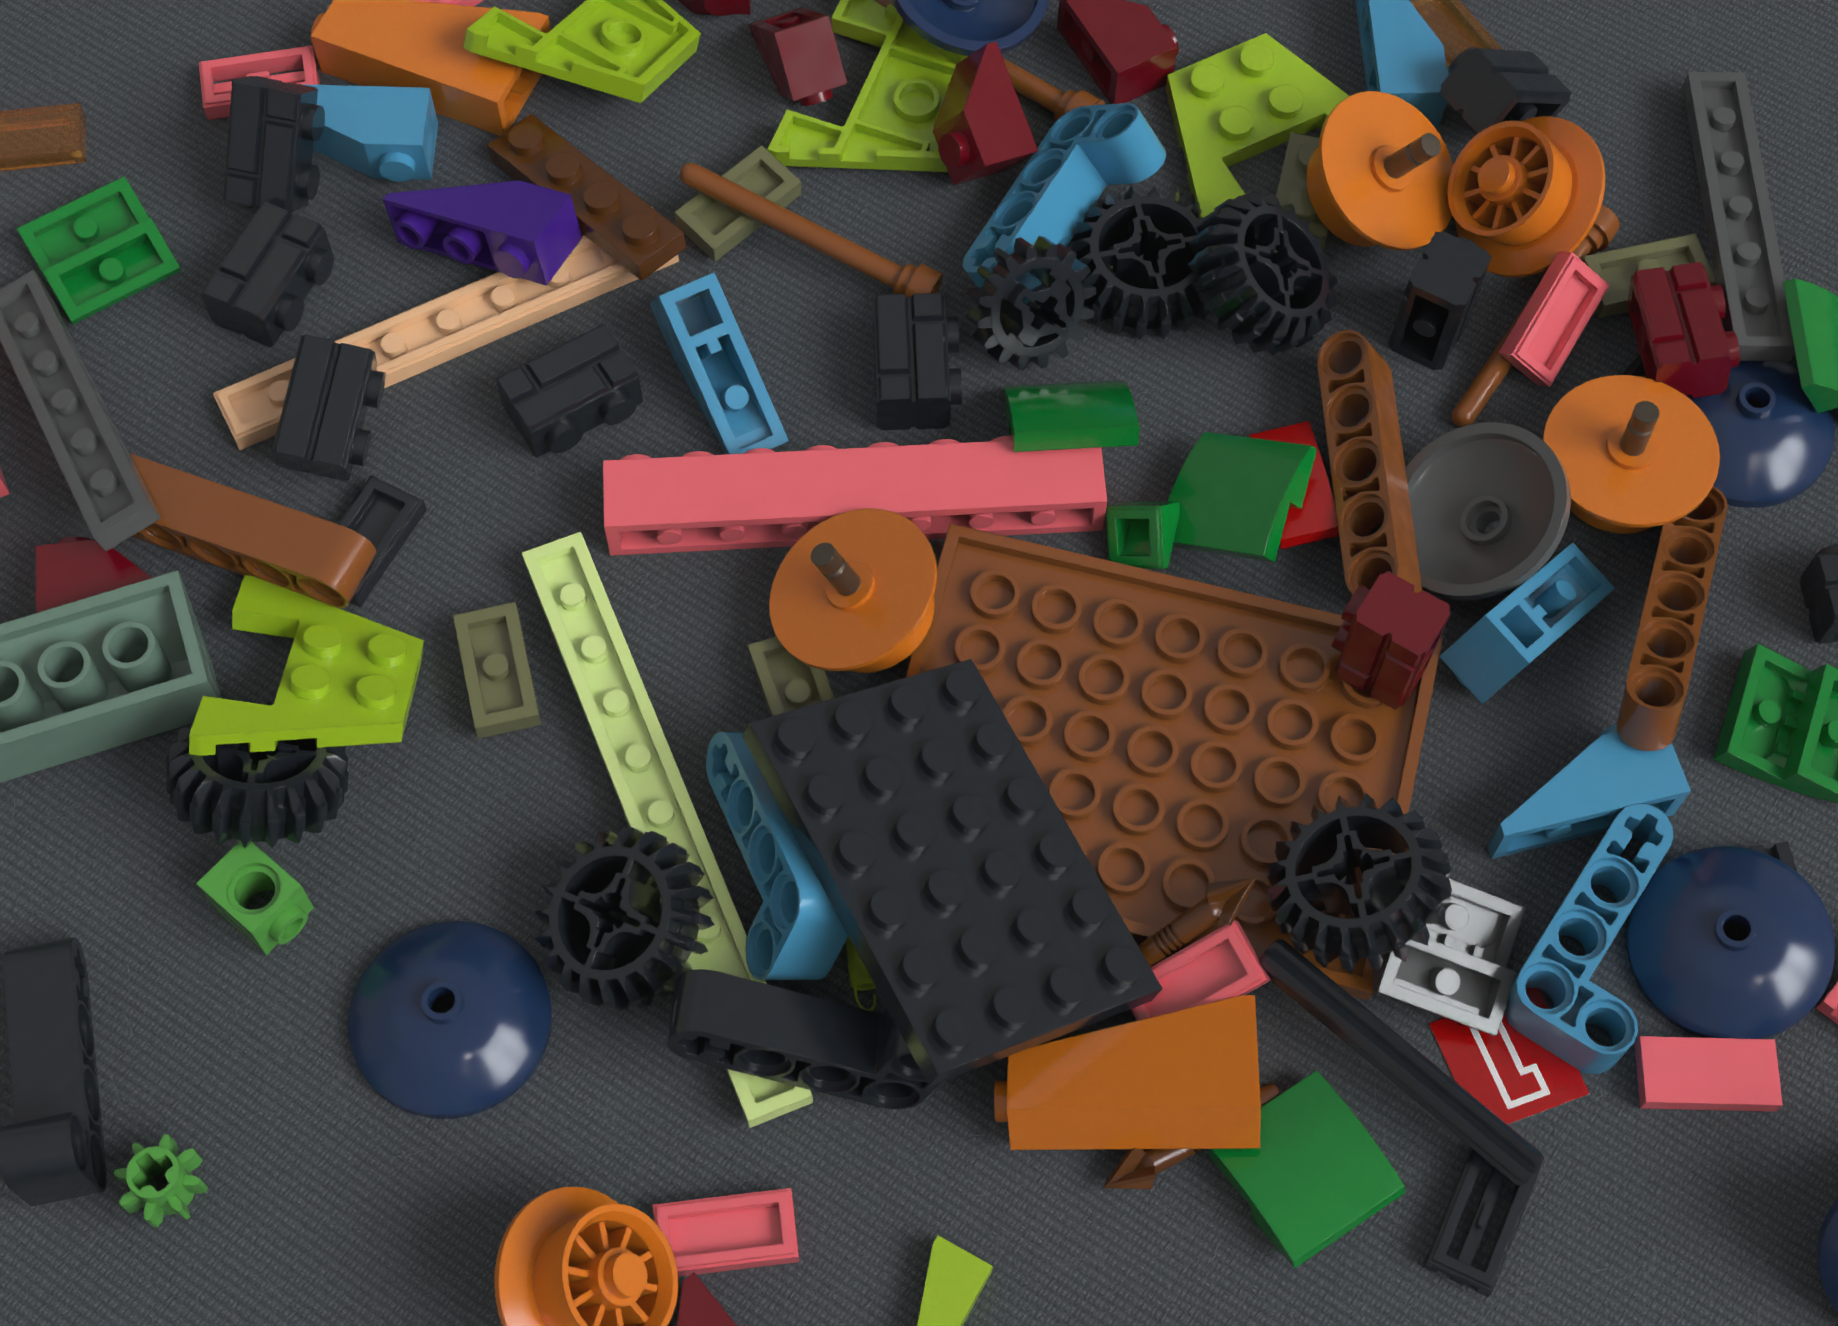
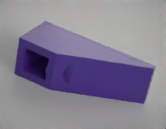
[383,180,582,286]

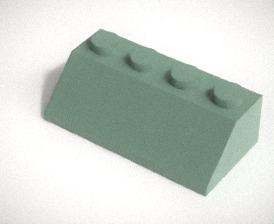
[0,570,221,783]

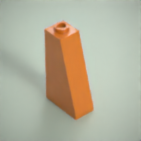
[310,0,551,136]
[994,995,1261,1150]

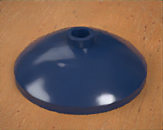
[891,0,1049,56]
[1687,361,1835,508]
[1627,846,1835,1039]
[348,921,552,1119]

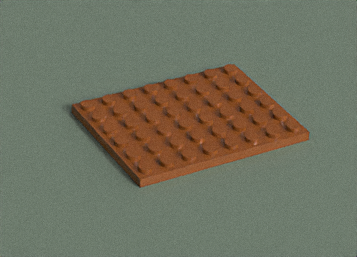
[905,523,1443,1001]

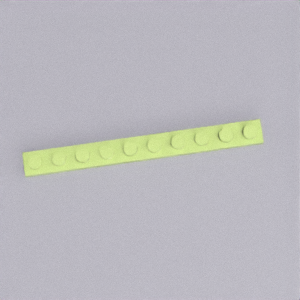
[522,532,813,1128]

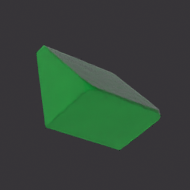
[1106,501,1180,569]

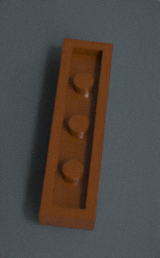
[487,114,686,281]

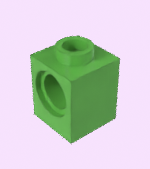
[196,841,314,955]

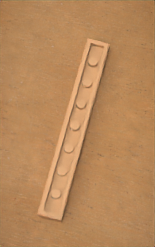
[213,206,679,450]

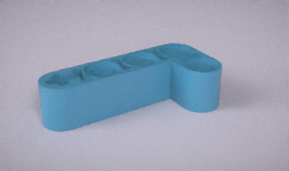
[963,103,1167,304]
[706,731,848,980]
[1504,804,1674,1074]

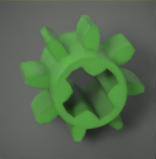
[114,1134,208,1228]

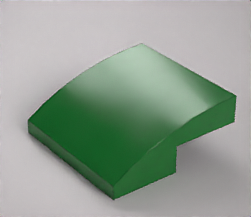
[17,176,181,325]
[1783,278,1838,413]
[1003,380,1139,452]
[1168,432,1317,563]
[1713,643,1838,803]
[1208,1070,1405,1269]

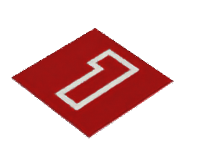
[1429,987,1590,1125]

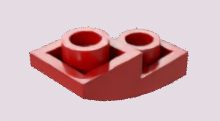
[1249,421,1339,549]

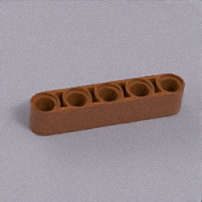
[1317,330,1422,594]
[130,453,377,608]
[1616,486,1727,752]

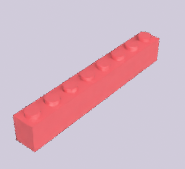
[603,436,1107,556]

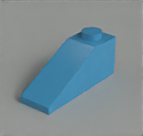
[1355,0,1450,127]
[301,84,438,182]
[649,272,789,454]
[1439,543,1615,704]
[1487,724,1691,859]

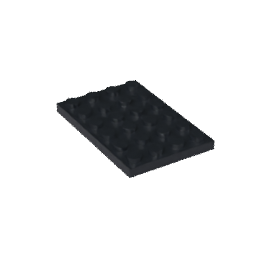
[743,659,1163,1086]

